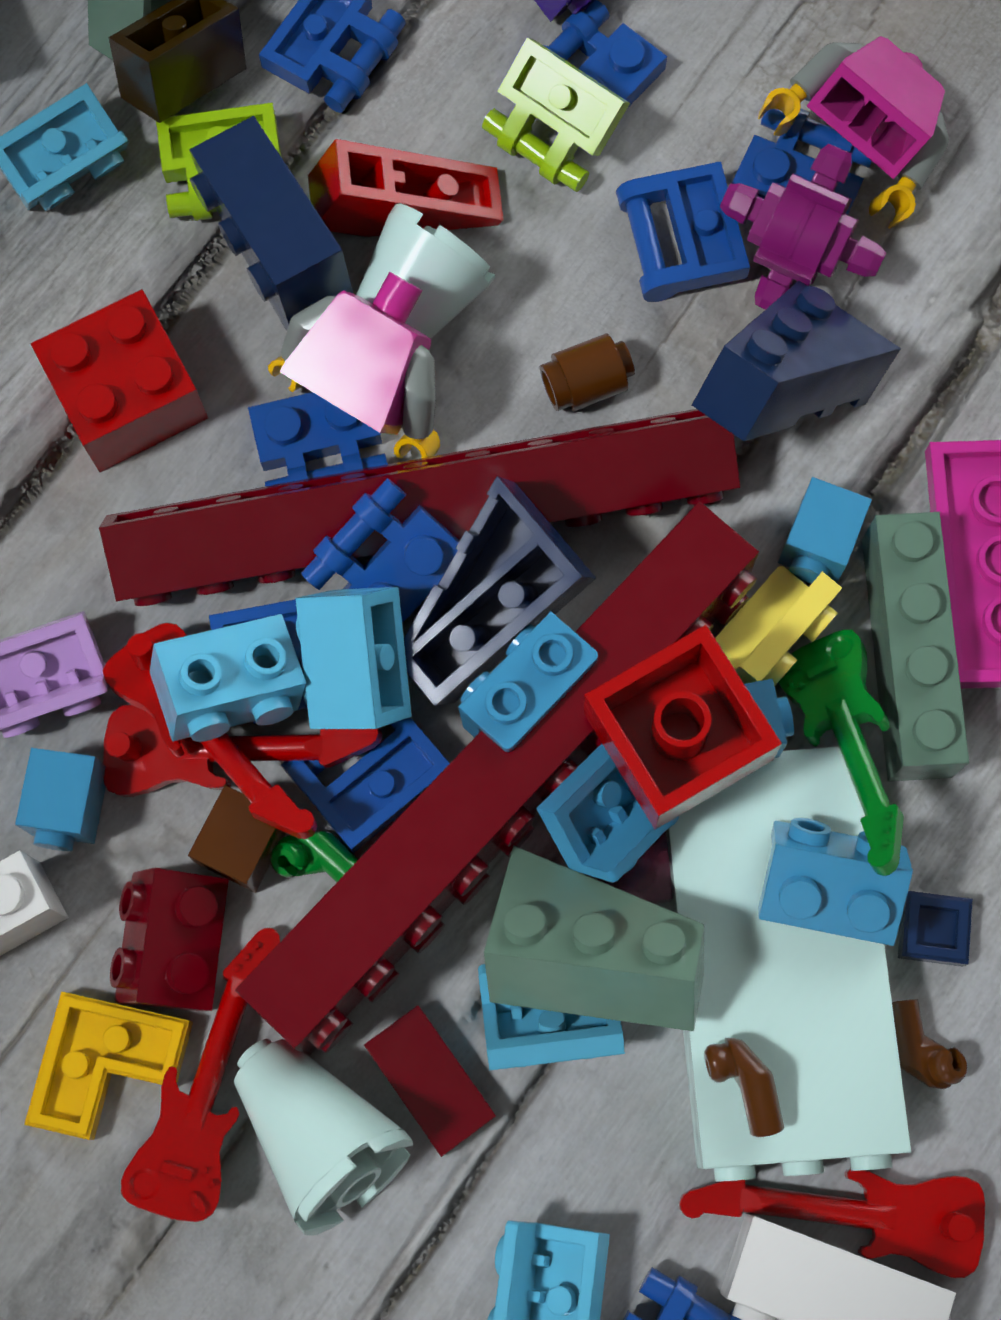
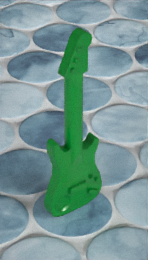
[778,630,904,876]

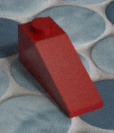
[308,139,503,237]

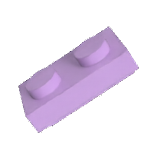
[0,611,109,738]

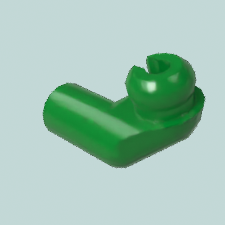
[270,831,359,882]

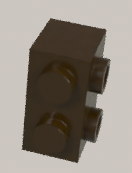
[108,0,247,123]

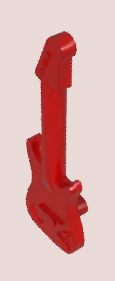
[102,623,317,839]
[103,705,382,797]
[121,928,280,1222]
[678,1169,985,1278]

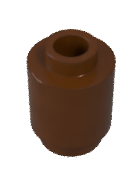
[539,333,635,412]

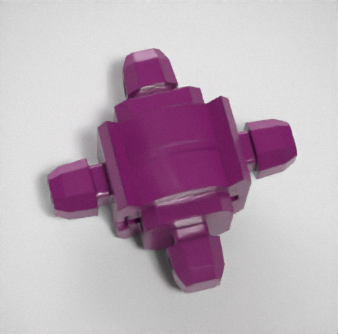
[720,143,887,310]

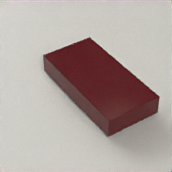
[364,1005,496,1157]

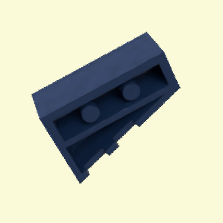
[189,116,353,331]
[692,281,901,441]
[404,476,596,706]

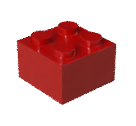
[30,289,208,472]
[584,624,782,830]

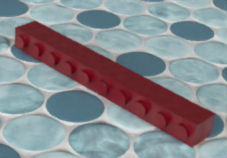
[99,409,741,606]

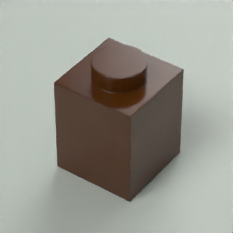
[188,785,286,893]

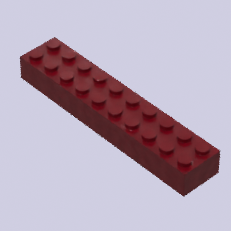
[235,501,759,1055]

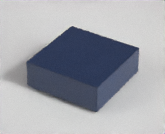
[898,891,973,967]

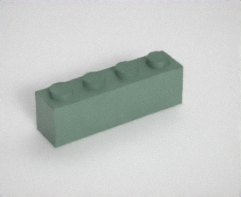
[862,512,969,782]

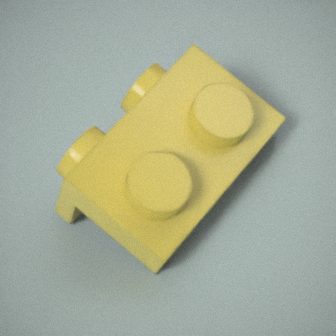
[715,566,842,686]

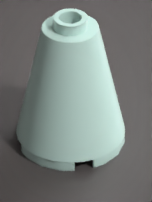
[357,203,495,339]
[234,1039,413,1235]

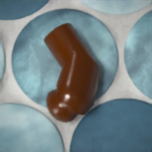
[892,999,967,1089]
[704,1038,784,1137]

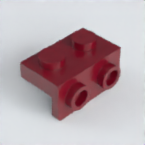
[110,868,229,1012]

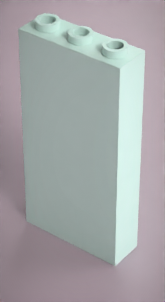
[663,747,911,1182]

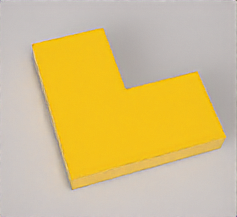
[24,991,193,1140]

